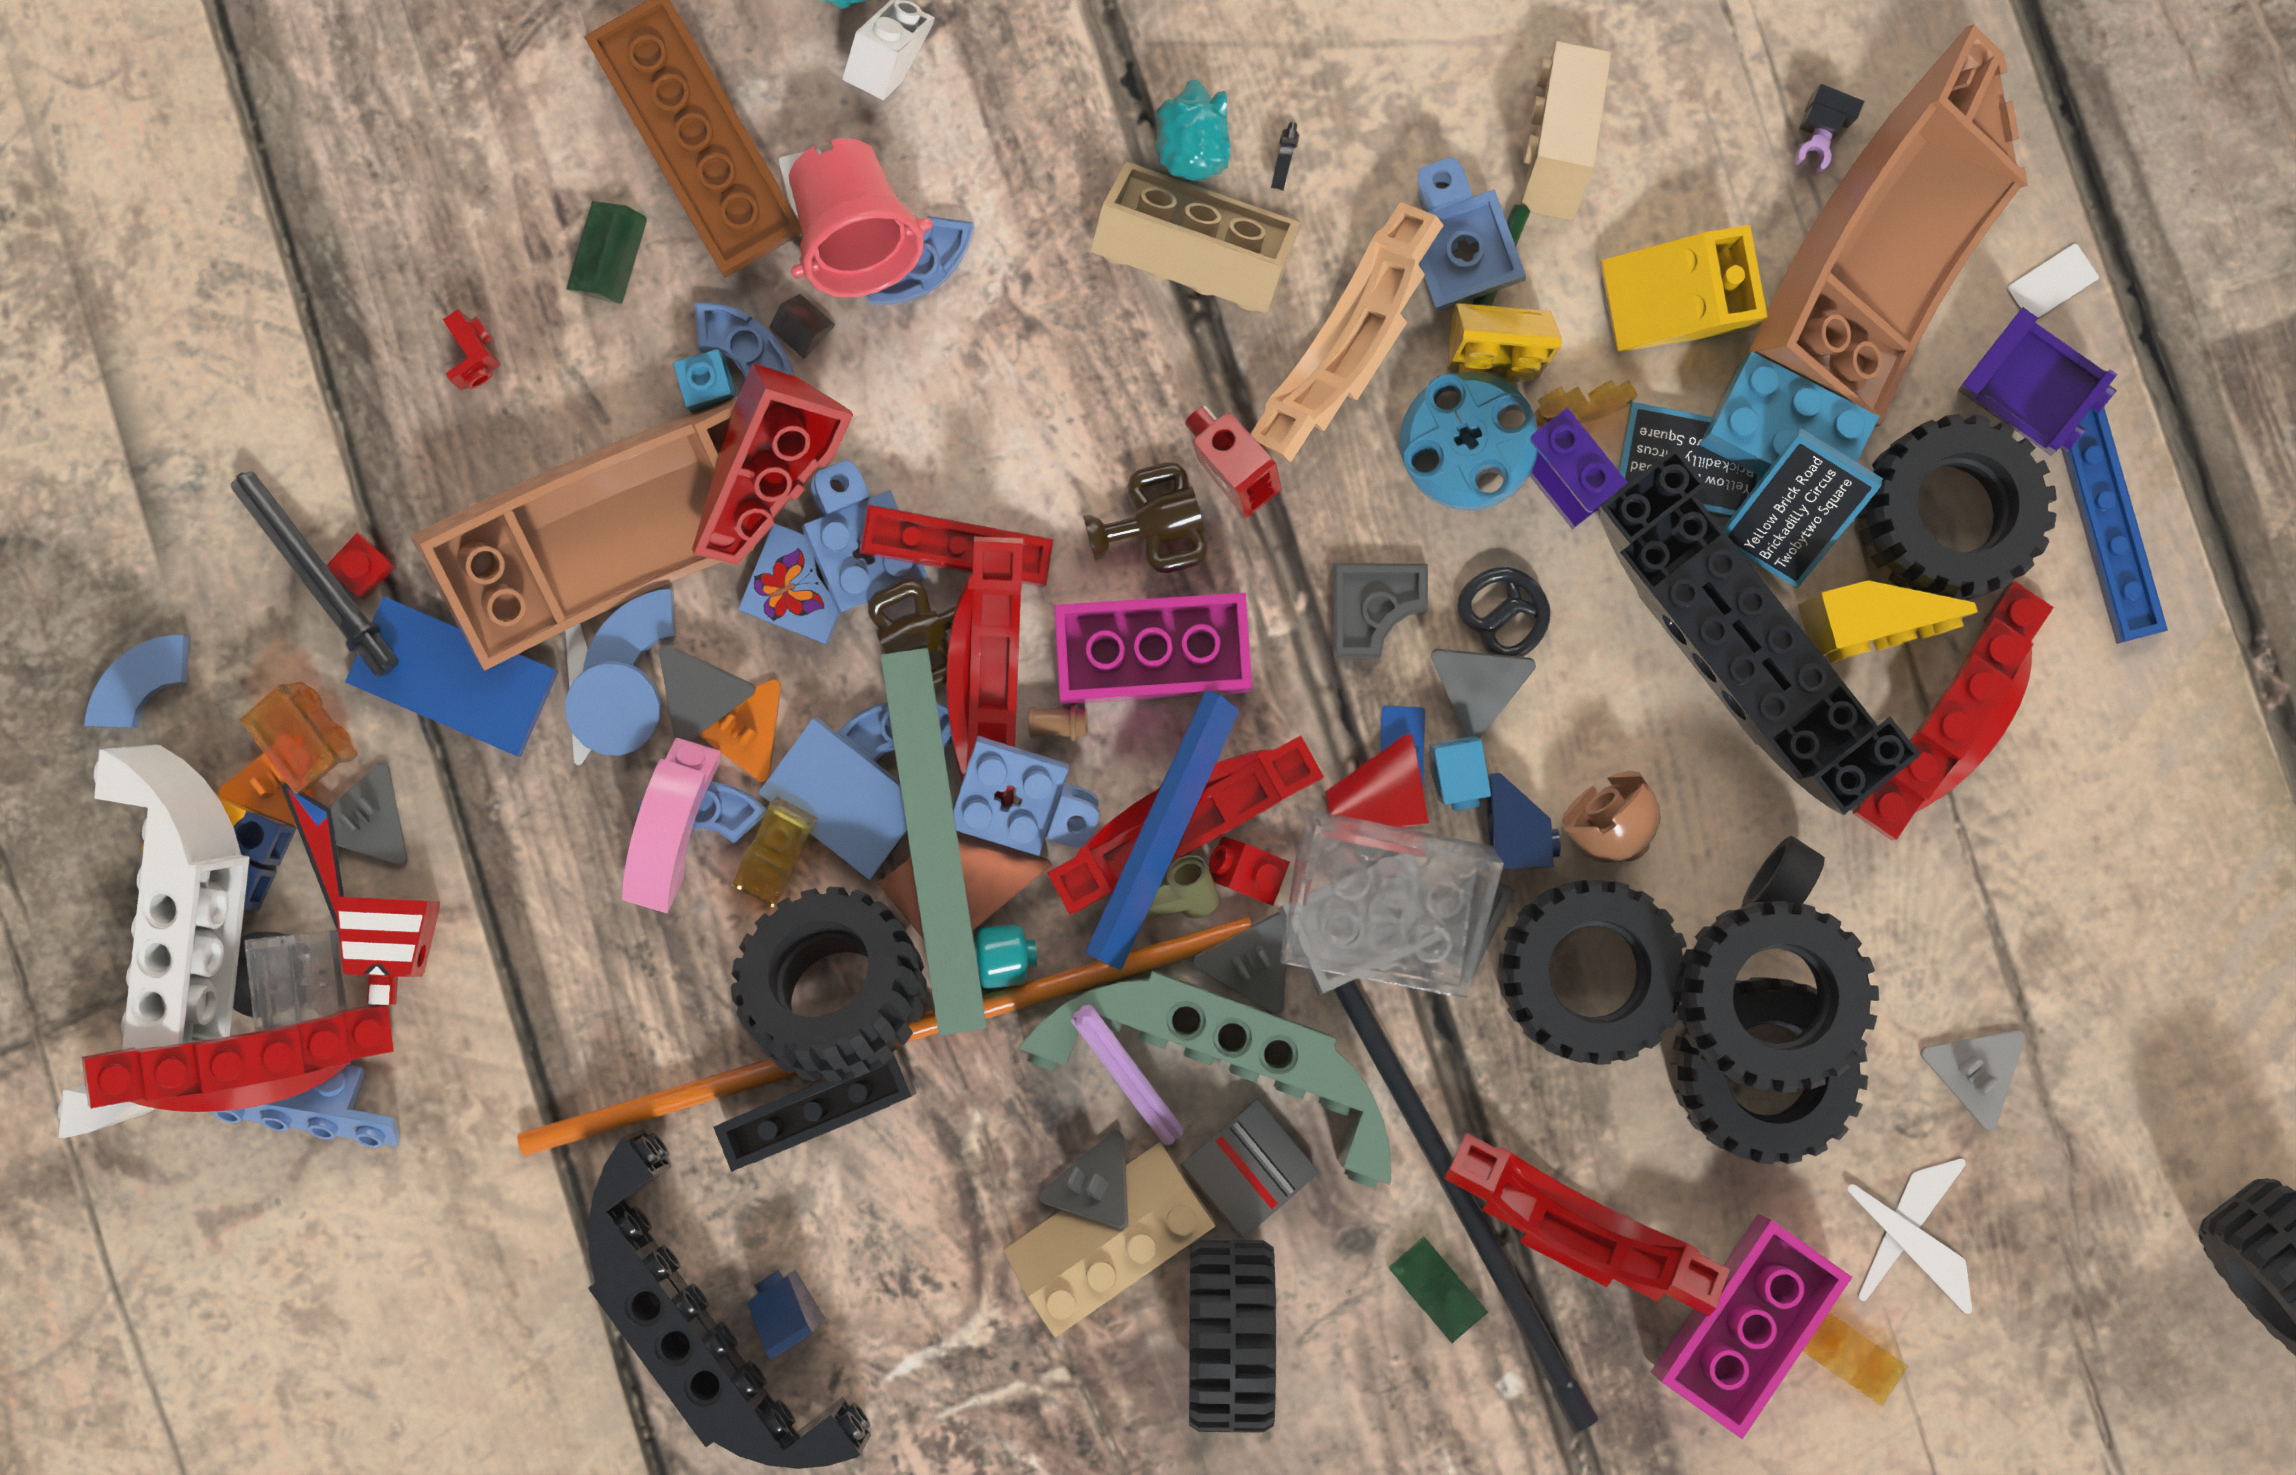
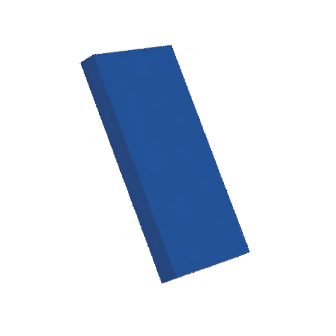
[345,596,559,757]

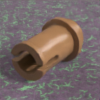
[1028,704,1088,741]

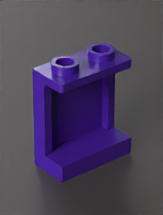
[1958,307,2118,456]
[1530,407,1628,530]

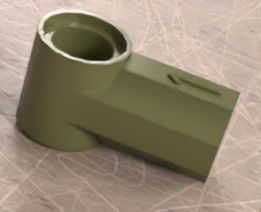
[1144,855,1220,921]

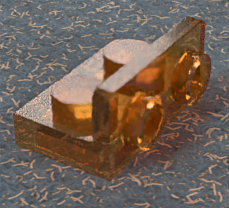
[239,682,358,795]

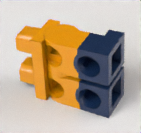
[141,795,297,910]

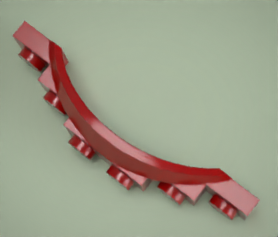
[947,537,1023,806]
[1852,581,2054,840]
[1047,735,1324,916]
[81,1004,394,1112]
[1444,1133,1730,1316]

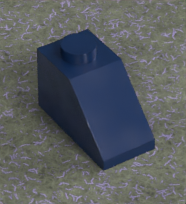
[1486,773,1561,870]
[747,1269,825,1360]

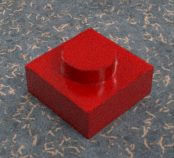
[326,533,396,600]

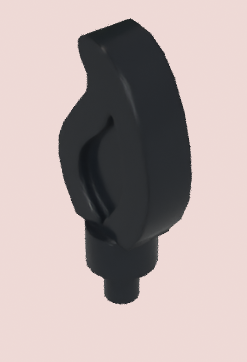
[1271,122,1300,191]

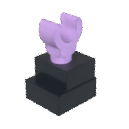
[1795,84,1865,173]

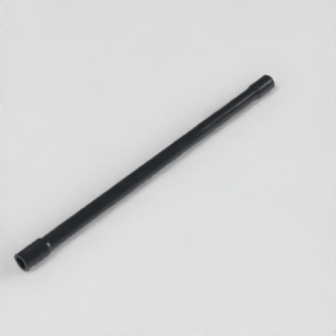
[1333,980,1599,1432]

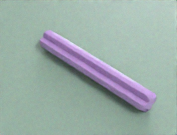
[1071,1005,1184,1145]

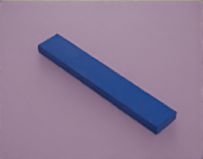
[2061,360,2168,644]
[1086,690,1240,971]

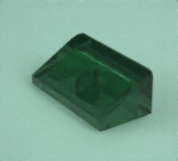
[566,201,647,304]

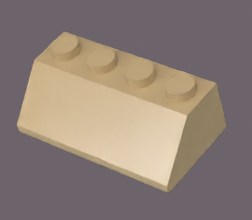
[1090,161,1301,314]
[1003,1141,1215,1338]

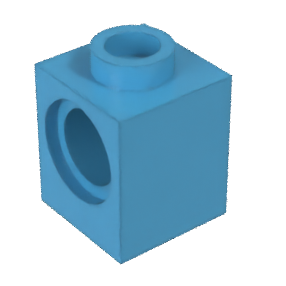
[673,349,738,413]
[1428,736,1491,810]

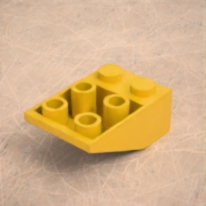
[1600,225,1768,353]
[1447,303,1562,382]
[1798,580,1978,663]

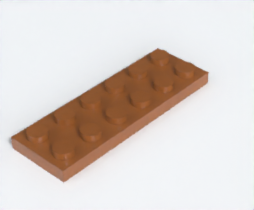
[584,0,802,278]

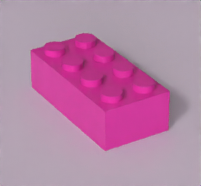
[1054,593,1252,705]
[1650,1214,1852,1439]

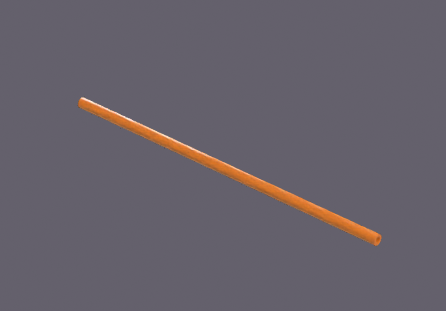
[517,916,1252,1156]

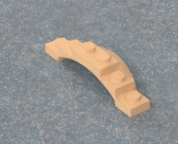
[1251,202,1444,462]

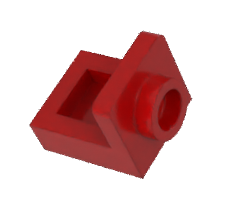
[442,309,500,390]
[1209,836,1290,906]

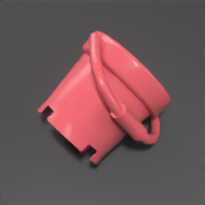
[788,138,933,297]

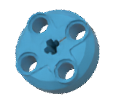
[1400,372,1538,511]

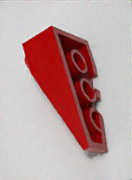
[692,363,853,565]

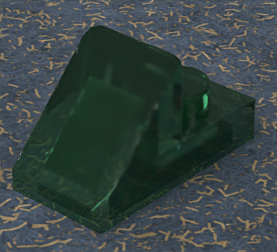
[1388,1236,1488,1343]

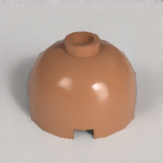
[1562,771,1661,863]

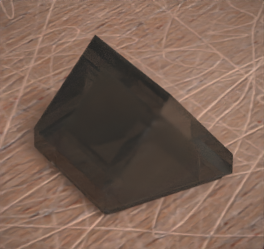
[769,294,835,359]

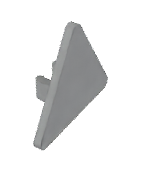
[1920,1030,2025,1131]

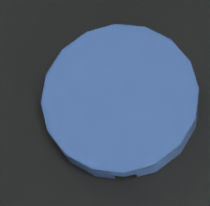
[565,660,662,756]

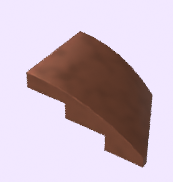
[878,831,1053,940]

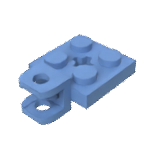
[1418,157,1526,312]
[802,460,928,614]
[953,736,1100,856]

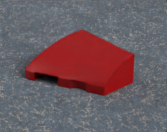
[1324,734,1429,838]

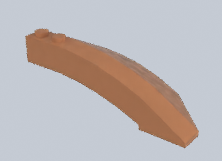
[1748,24,2028,427]
[410,397,755,671]

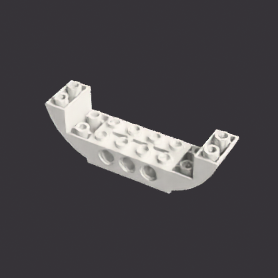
[58,744,250,1138]

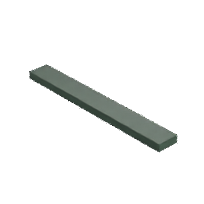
[880,648,987,1036]

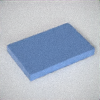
[758,717,907,880]

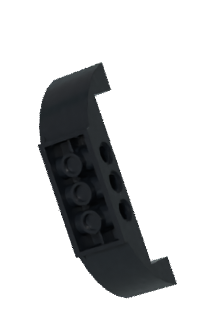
[1599,447,1921,815]
[588,1129,871,1469]

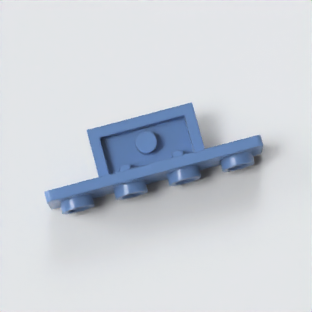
[211,1064,401,1148]

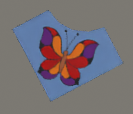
[738,523,840,646]

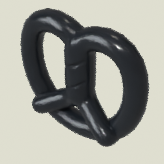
[1457,567,1551,657]

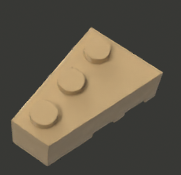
[1520,41,1612,221]

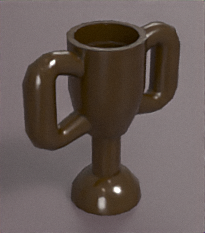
[1083,462,1208,574]
[868,579,956,688]

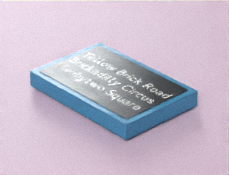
[1618,402,1762,518]
[1723,428,1883,588]

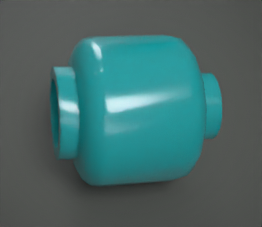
[973,925,1038,988]

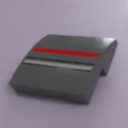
[1179,1099,1319,1239]

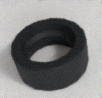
[1741,836,1825,907]

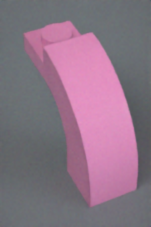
[622,738,721,914]

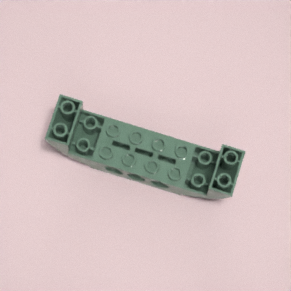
[1020,970,1391,1189]

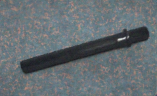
[231,471,399,677]

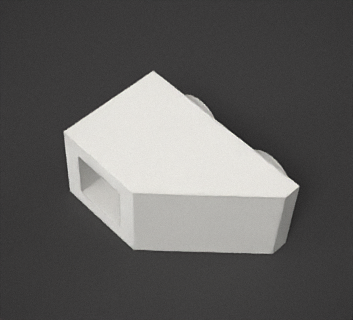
[842,0,935,100]

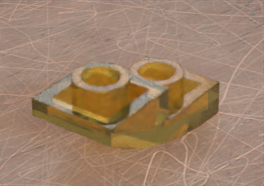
[1534,380,1638,426]
[732,796,818,907]
[1802,1312,1908,1406]

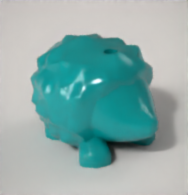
[1154,80,1230,181]

